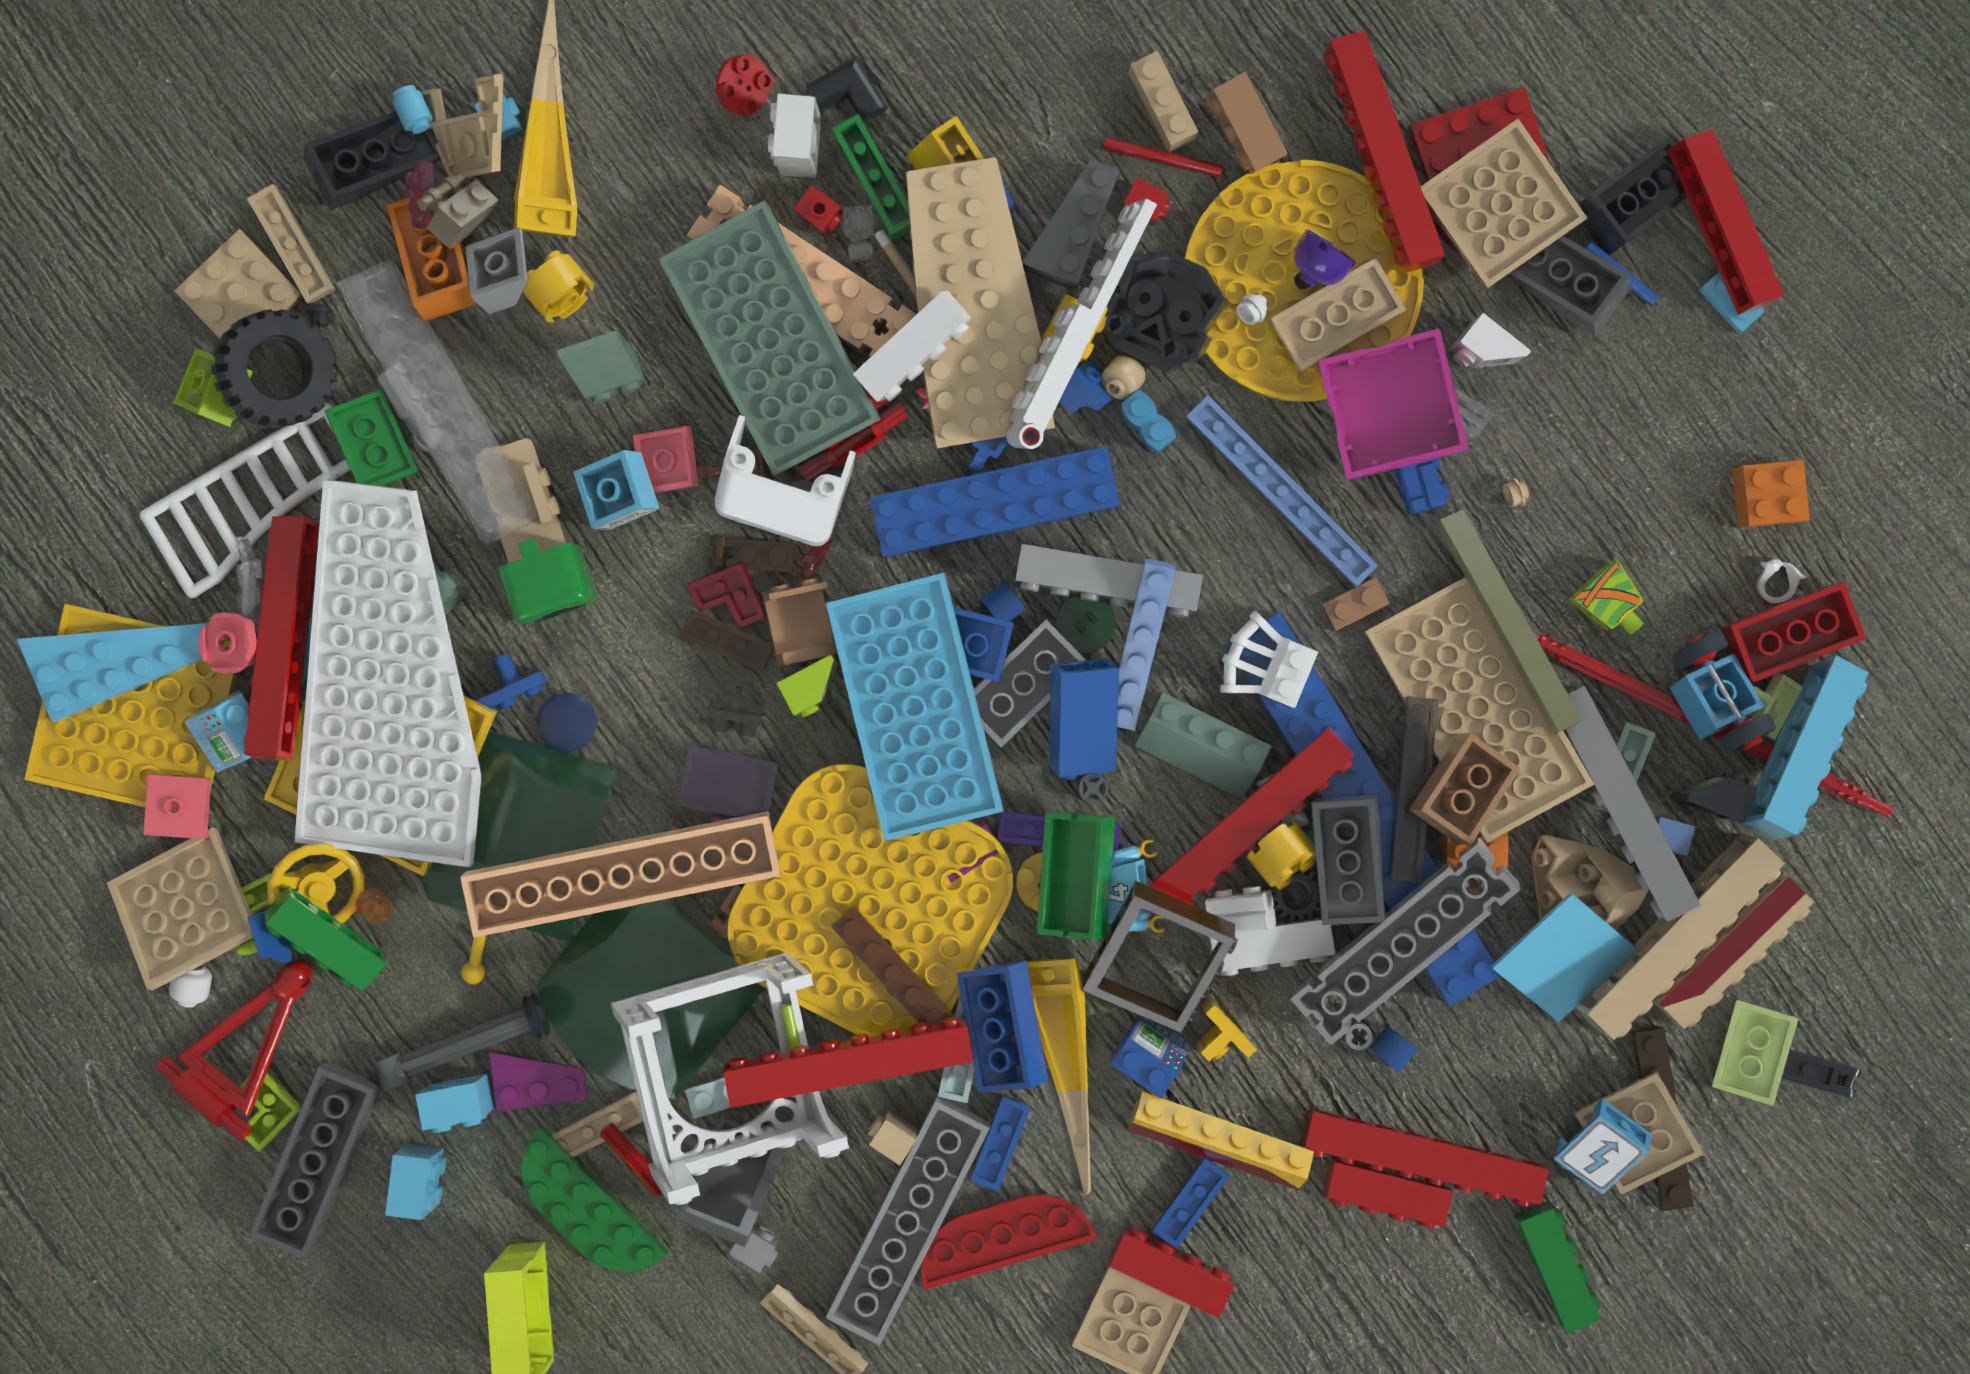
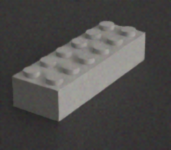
[1015,544,1203,618]

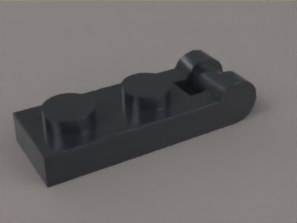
[1781,1049,1862,1098]

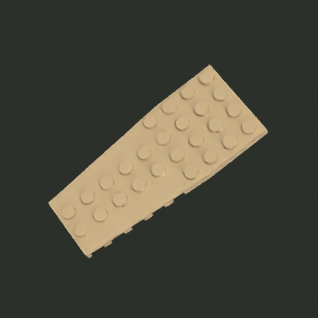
[905,157,1055,448]

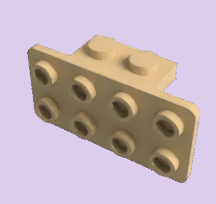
[475,438,566,563]

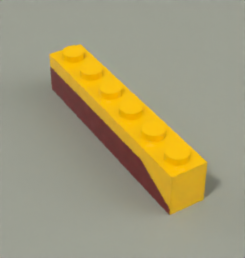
[1127,1091,1314,1190]

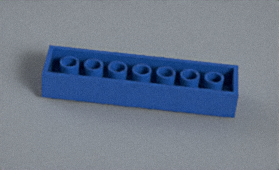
[870,446,1120,559]

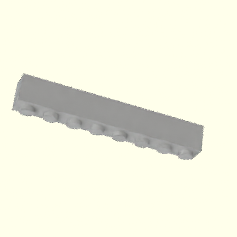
[1566,686,1701,922]

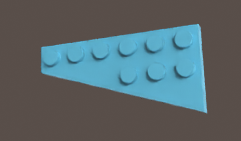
[17,623,208,722]

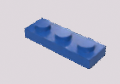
[970,1095,1031,1191]
[1152,1157,1230,1249]

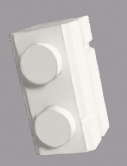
[1205,886,1276,933]

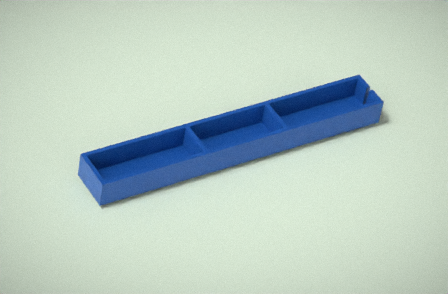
[1225,612,1501,1006]

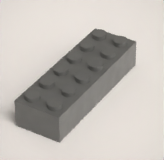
[249,1062,382,1259]

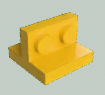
[1196,998,1257,1061]

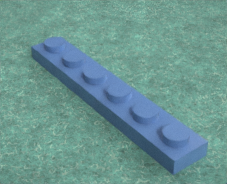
[1117,558,1176,731]

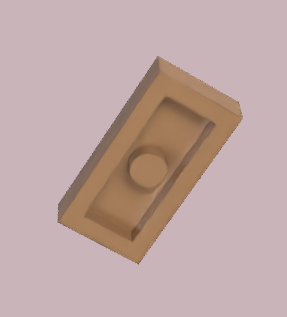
[1321,577,1390,631]

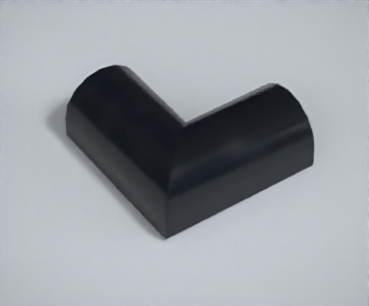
[806,56,888,123]

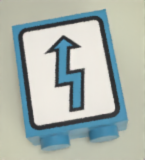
[1554,1098,1652,1194]

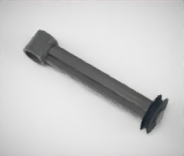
[372,993,550,1091]

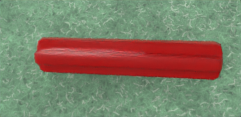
[600,1123,663,1197]

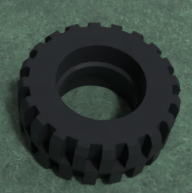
[211,309,338,428]

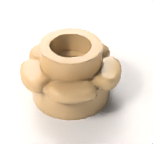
[1503,478,1529,507]

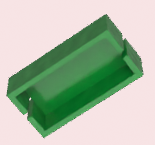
[1037,811,1115,941]

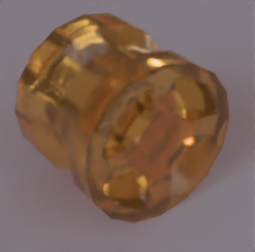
[355,888,393,925]

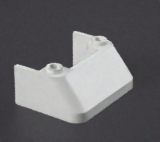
[715,415,856,546]

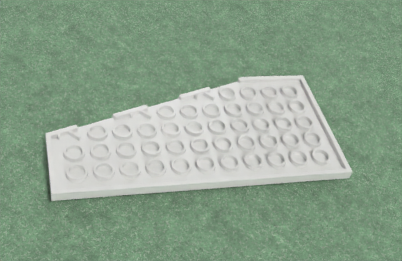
[294,480,481,867]

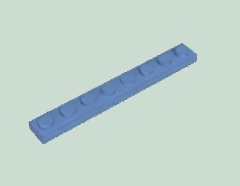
[1186,395,1378,587]

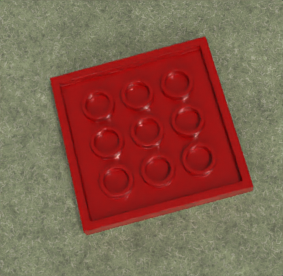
[1409,87,1551,241]

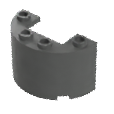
[672,1116,786,1247]

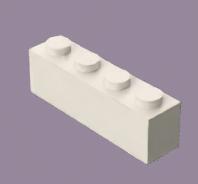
[853,291,972,402]
[1208,916,1335,976]

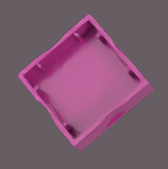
[1318,329,1469,480]

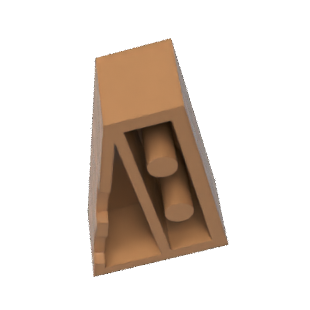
[1204,71,1288,174]

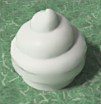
[1236,294,1267,325]

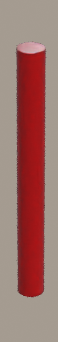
[1103,137,1223,177]

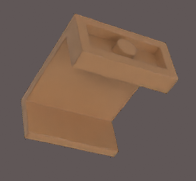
[762,579,838,667]

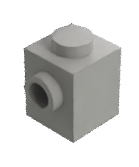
[729,1226,779,1273]

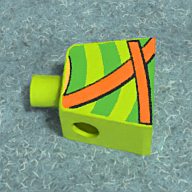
[1568,560,1644,635]

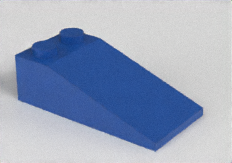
[953,607,1014,682]

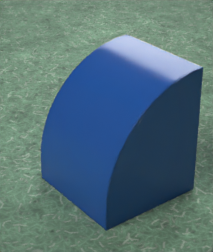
[980,582,1026,622]
[1370,1026,1417,1072]

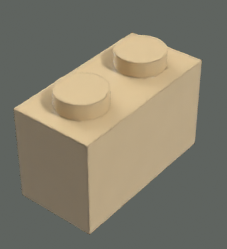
[868,1109,918,1165]

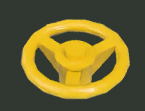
[267,843,365,923]

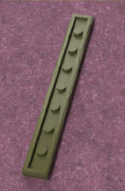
[1436,509,1582,735]

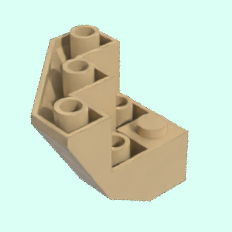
[1531,835,1649,930]

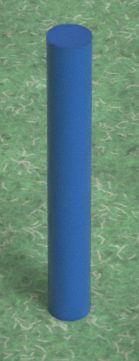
[1583,241,1659,306]

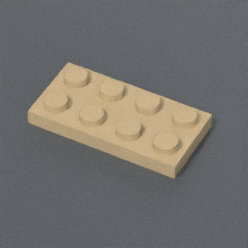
[1270,257,1406,372]

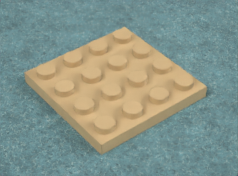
[1421,119,1587,290]
[107,827,253,991]

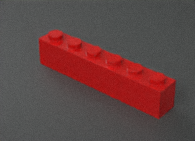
[1668,129,1784,315]

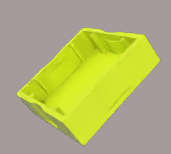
[484,1242,554,1374]

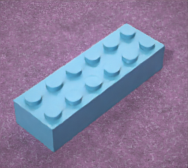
[1739,656,1869,841]

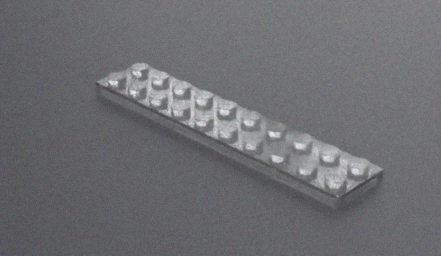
[337,258,539,546]

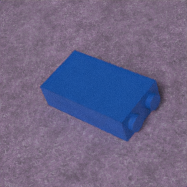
[1049,658,1119,779]

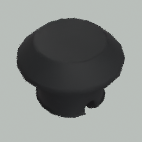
[305,305,333,328]

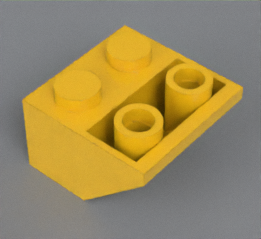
[906,116,984,170]

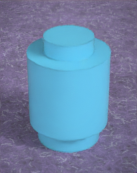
[392,85,433,134]

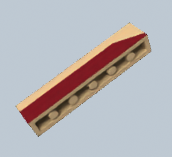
[1652,874,1814,1029]

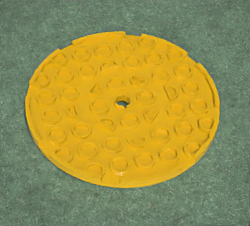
[1185,160,1424,402]

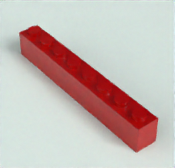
[1324,30,1445,274]
[244,516,320,760]
[1148,725,1354,905]
[723,1017,973,1108]
[1301,1107,1549,1207]

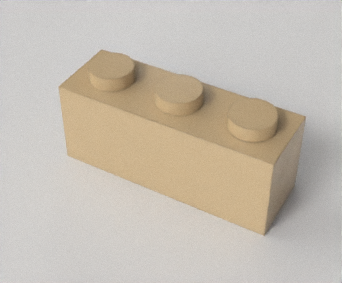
[1128,50,1198,153]

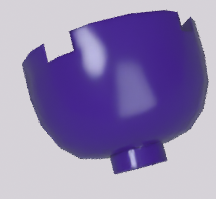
[1294,229,1356,287]

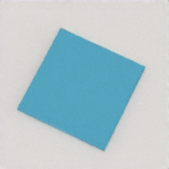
[1491,892,1638,1022]

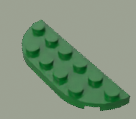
[522,1125,668,1271]

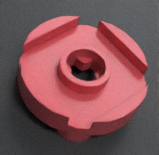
[198,612,257,674]

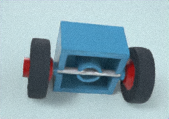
[1670,631,1776,753]

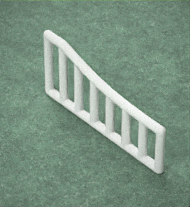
[140,402,350,598]

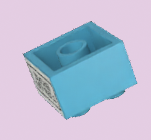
[573,450,659,530]

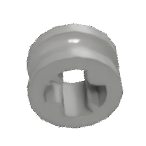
[1345,1022,1373,1050]

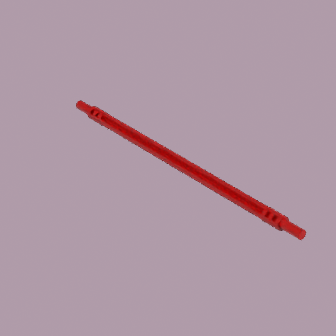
[1534,633,1893,818]

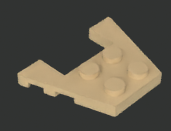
[421,74,503,178]

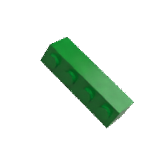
[832,114,911,242]
[264,885,387,991]
[1514,1202,1601,1334]

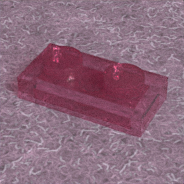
[406,160,435,230]

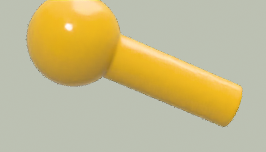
[461,935,486,985]

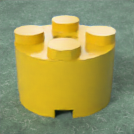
[523,250,594,323]
[1247,820,1317,890]

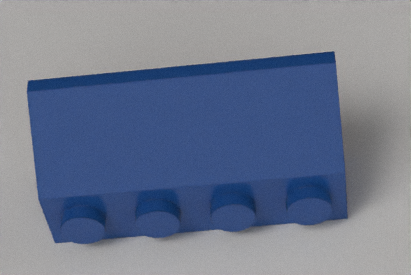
[957,960,1048,1093]

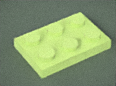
[1712,1000,1798,1106]

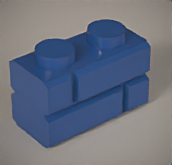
[1394,458,1449,516]

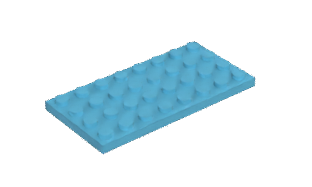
[826,573,1004,841]

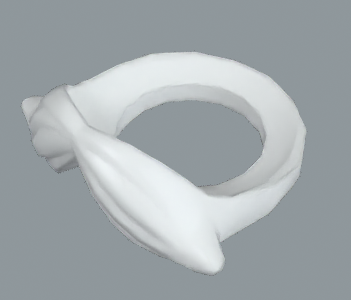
[1756,559,1806,603]

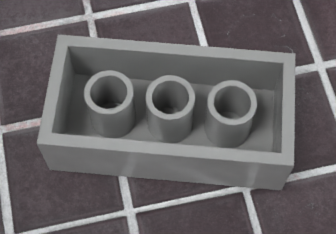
[974,620,1086,747]

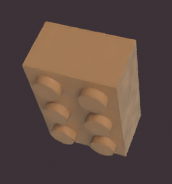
[1409,733,1520,845]

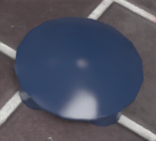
[537,693,598,753]

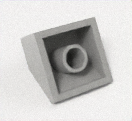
[466,227,528,314]

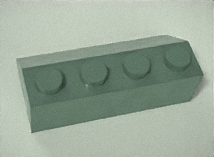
[1134,692,1271,799]

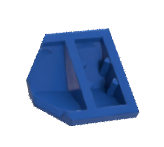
[247,911,292,963]

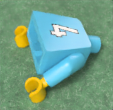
[1108,840,1165,933]

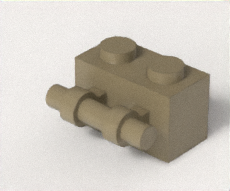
[417,173,499,249]

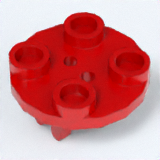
[716,54,773,116]

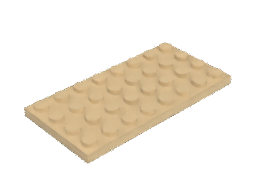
[1365,577,1594,844]

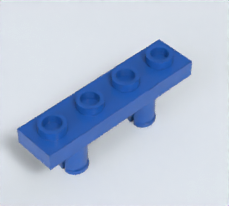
[476,653,548,711]

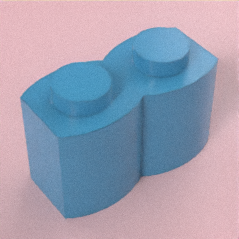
[1120,390,1176,454]

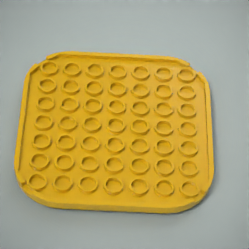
[728,763,1013,1037]

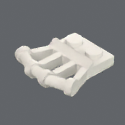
[1220,611,1318,708]

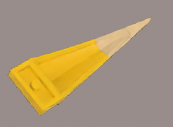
[513,0,577,238]
[1026,957,1091,1195]

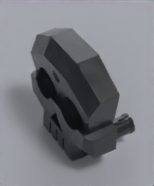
[1105,250,1228,374]

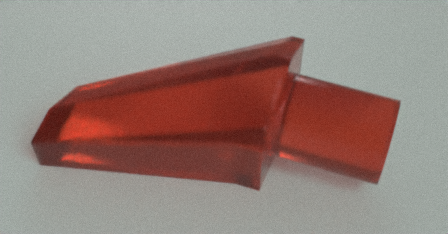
[799,538,833,579]

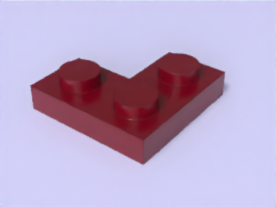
[687,560,766,628]

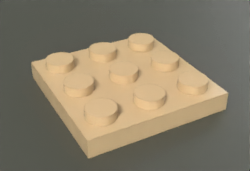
[175,229,303,339]
[1575,1071,1703,1194]
[1071,1265,1191,1374]

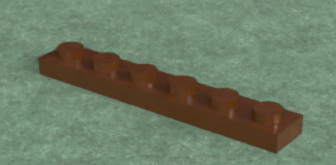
[831,905,956,1026]

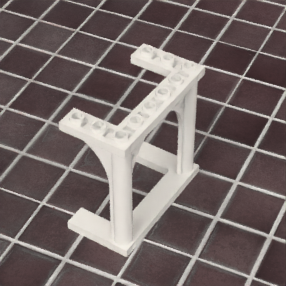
[611,952,849,1205]

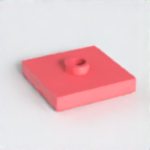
[633,426,699,493]
[143,774,211,839]

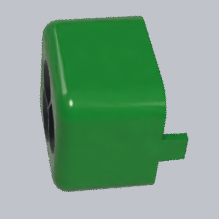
[496,538,598,625]

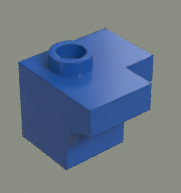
[1059,359,1115,415]

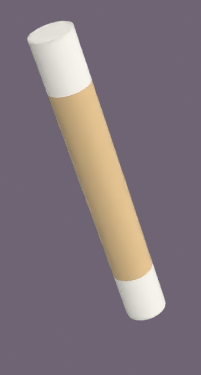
[874,229,916,296]

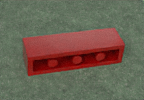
[1323,1156,1453,1229]
[1108,1227,1234,1318]

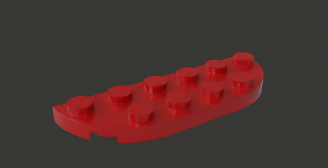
[921,1193,1097,1290]

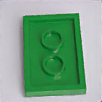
[325,389,419,487]

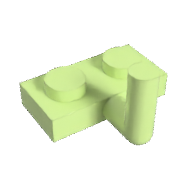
[1751,673,1803,740]

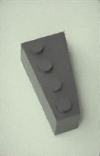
[1022,159,1120,289]

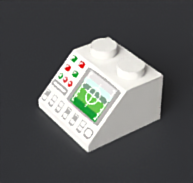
[1449,313,1531,369]

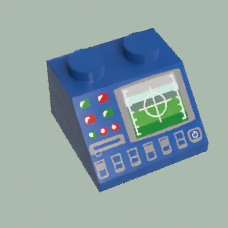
[1109,1015,1193,1098]

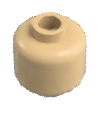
[1101,355,1145,400]

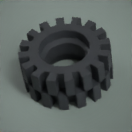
[1267,869,1321,922]

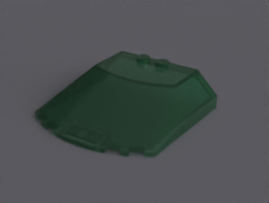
[421,730,621,942]
[536,900,765,1099]

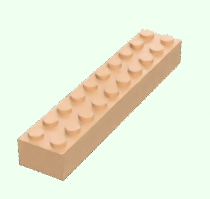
[460,811,780,938]

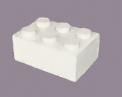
[768,94,821,178]

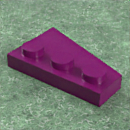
[489,1050,588,1112]

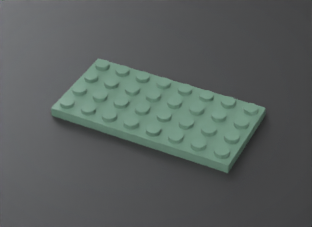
[659,200,881,476]

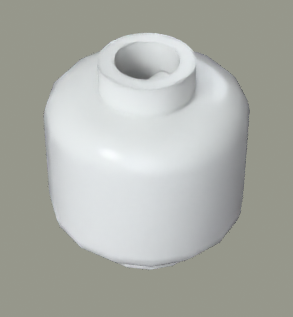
[169,964,212,1007]

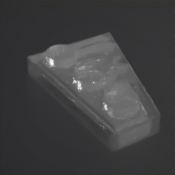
[235,537,261,633]

